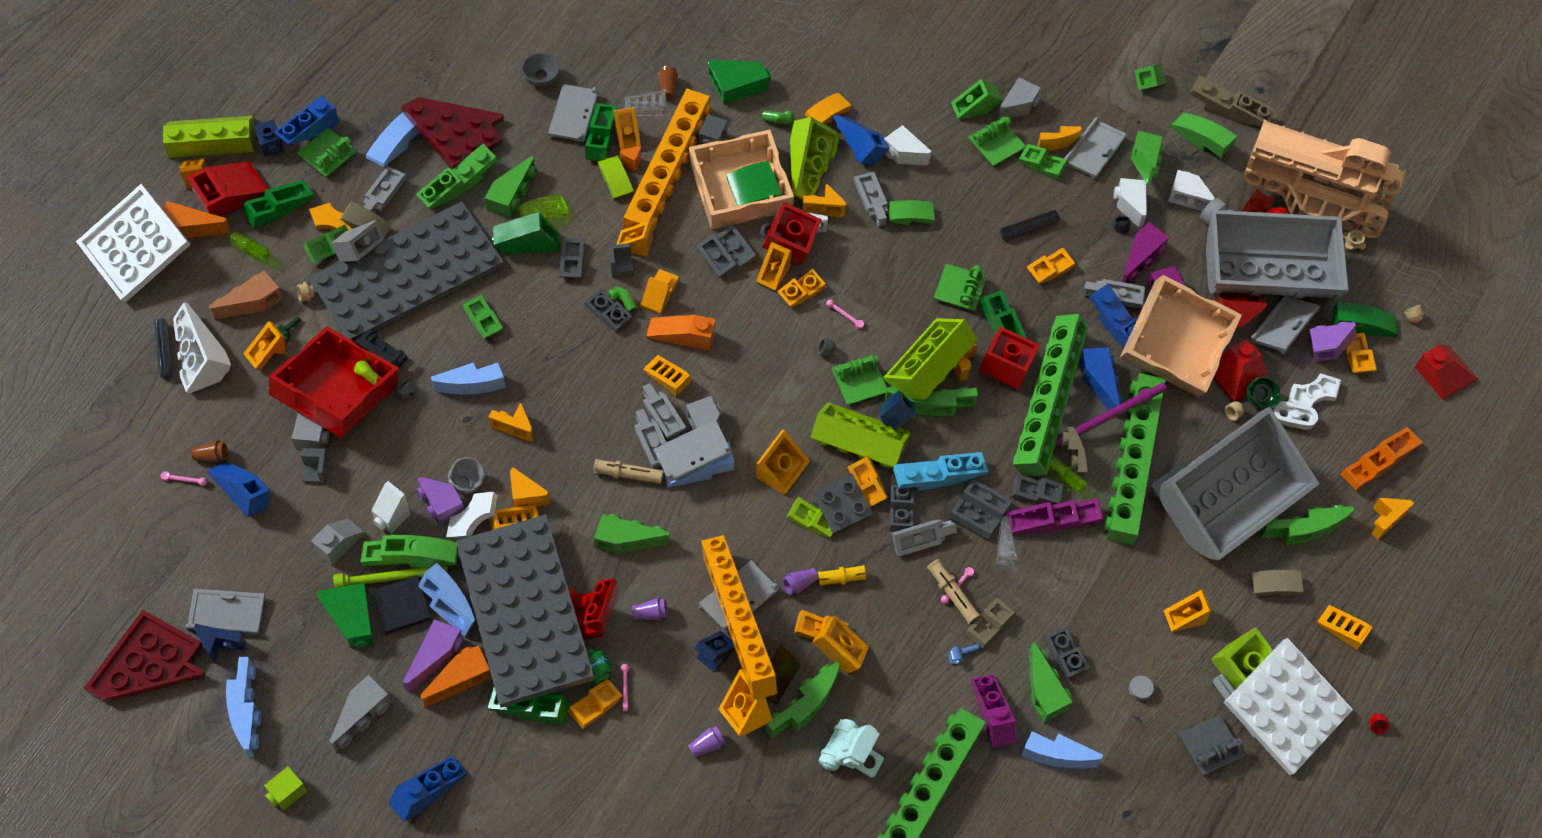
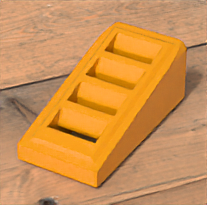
[643,355,691,397]
[489,505,539,530]
[1316,605,1373,650]

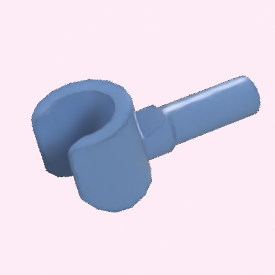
[948,644,980,664]

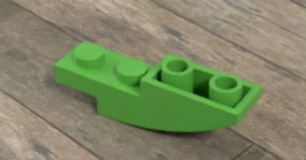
[416,144,498,209]
[885,386,978,416]
[1259,505,1354,545]
[361,535,458,568]
[766,661,840,739]

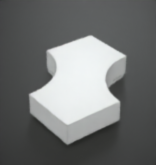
[1288,373,1341,407]
[446,492,498,541]

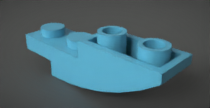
[893,452,988,491]

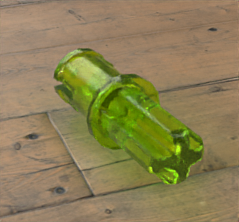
[229,232,271,260]
[1049,455,1087,492]

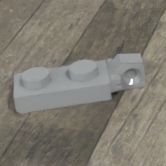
[363,166,406,214]
[853,172,888,227]
[1083,279,1145,309]
[642,383,687,442]
[634,409,666,469]
[892,519,957,556]

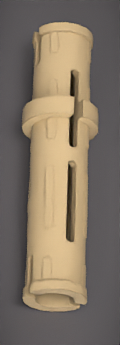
[593,459,663,485]
[927,559,981,624]

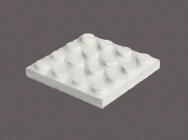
[76,184,191,303]
[1223,638,1353,775]

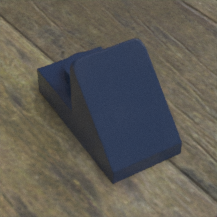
[194,624,246,663]
[694,631,735,671]

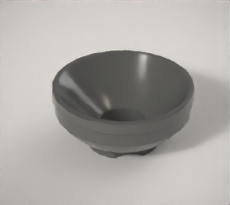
[522,52,559,86]

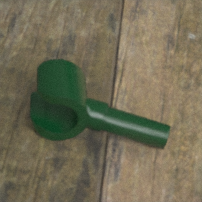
[277,316,301,342]

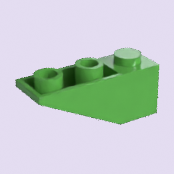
[1131,130,1165,185]
[485,156,537,218]
[594,514,670,554]
[1029,642,1072,723]

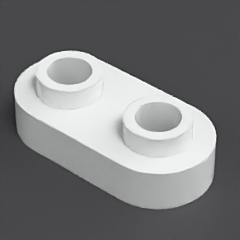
[1273,401,1318,430]

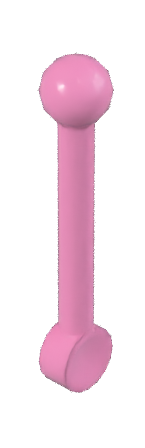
[826,299,864,329]
[161,471,208,486]
[941,567,974,604]
[620,664,630,712]

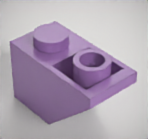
[1310,322,1356,362]
[416,477,464,525]

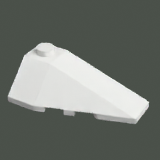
[173,302,231,393]

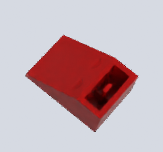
[187,161,268,217]

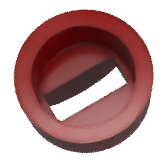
[1369,713,1390,734]

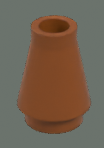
[658,66,678,99]
[191,440,228,463]

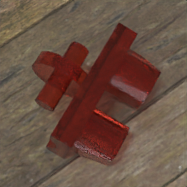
[1241,188,1275,213]

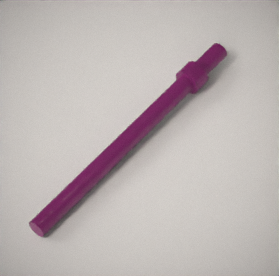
[1054,382,1168,449]

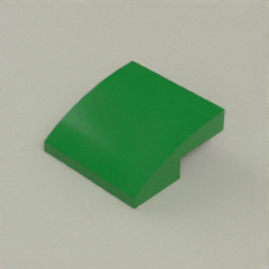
[726,161,782,206]

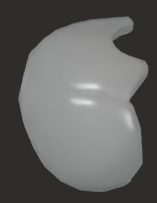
[448,457,485,495]

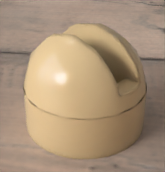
[1404,305,1424,323]
[1225,401,1245,421]

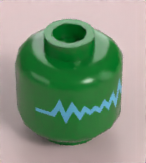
[587,648,613,686]

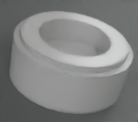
[1129,675,1154,701]

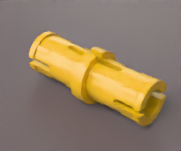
[818,565,866,586]

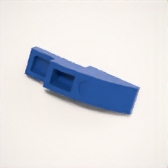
[1089,284,1137,348]

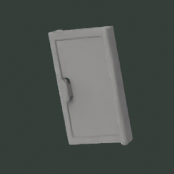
[548,84,599,142]
[1064,117,1127,180]
[1251,296,1320,354]
[654,419,732,482]
[699,560,779,634]
[185,589,266,635]

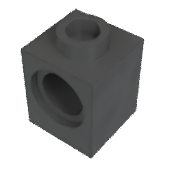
[699,115,727,145]

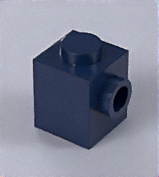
[253,119,285,157]
[879,390,916,431]

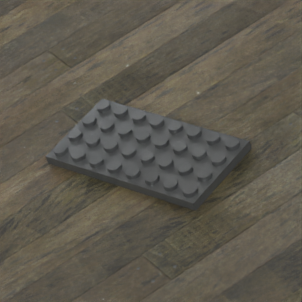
[308,201,504,342]
[456,514,595,708]

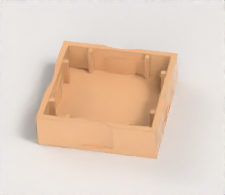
[689,130,794,230]
[1120,275,1242,397]

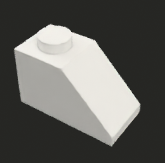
[884,125,931,165]
[1168,170,1214,211]
[1114,178,1146,227]
[371,481,411,534]

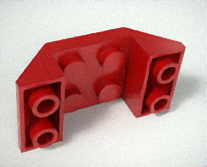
[567,578,618,639]

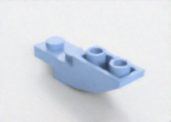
[226,657,261,757]

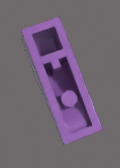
[403,619,464,692]

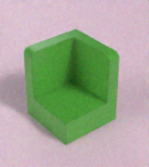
[1134,63,1166,90]

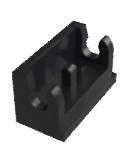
[355,329,408,368]

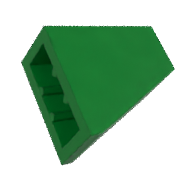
[708,60,771,105]
[492,212,560,255]
[317,583,374,649]

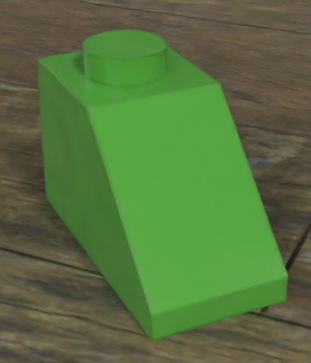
[951,78,1003,120]

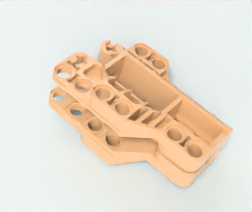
[1243,119,1406,238]

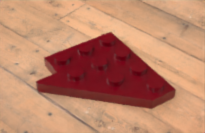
[401,97,504,170]
[84,609,206,702]

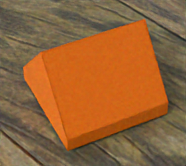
[620,146,641,173]

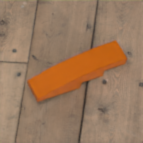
[1340,427,1423,490]

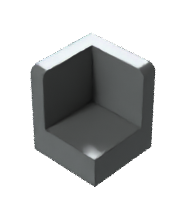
[609,243,633,277]
[301,448,329,484]

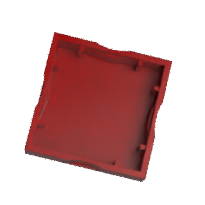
[269,326,399,438]

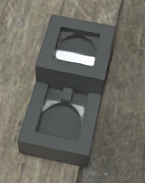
[560,238,585,278]
[1011,474,1063,505]

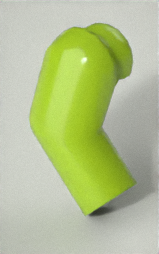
[354,361,382,385]

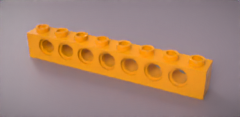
[623,89,712,231]
[701,535,777,700]

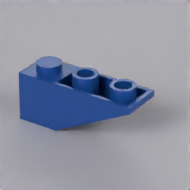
[274,96,339,145]
[833,115,889,166]
[1079,347,1122,410]
[207,462,270,517]
[389,756,467,822]

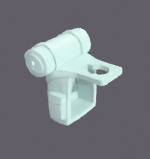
[818,719,884,778]

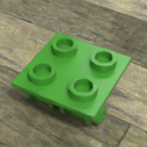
[968,117,1026,166]
[297,128,357,177]
[933,264,987,311]
[831,355,887,405]

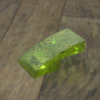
[518,194,568,218]

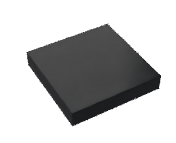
[372,576,431,635]

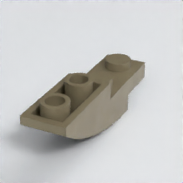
[1190,75,1275,126]

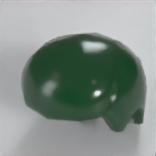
[1247,376,1282,410]

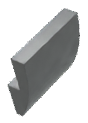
[696,224,758,278]
[949,479,1013,540]

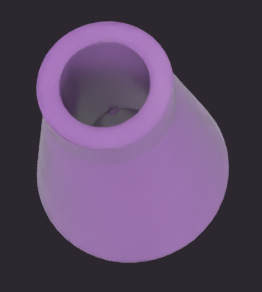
[782,568,819,595]
[632,597,668,621]
[688,726,726,758]

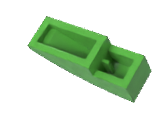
[1171,113,1237,158]

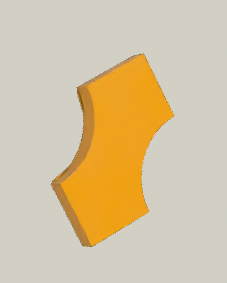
[309,203,352,231]

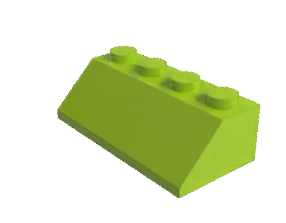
[163,116,254,158]
[883,318,978,400]
[810,402,911,468]

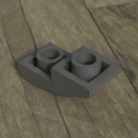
[584,289,632,331]
[889,485,914,531]
[1044,626,1089,678]

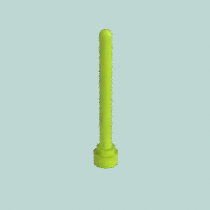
[333,566,448,588]

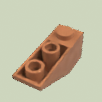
[209,270,283,320]

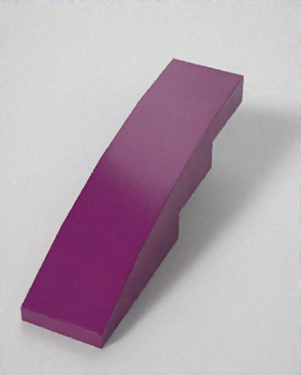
[1006,498,1104,535]

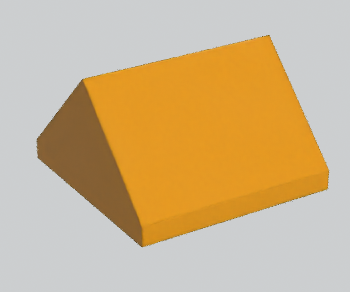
[756,430,810,495]
[812,615,869,674]
[719,669,773,736]

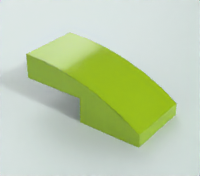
[598,155,634,200]
[786,497,833,538]

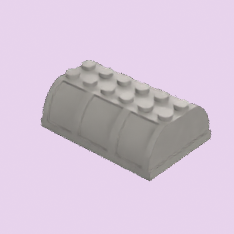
[1206,210,1348,301]
[1160,407,1320,560]

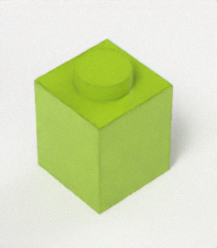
[264,766,307,811]

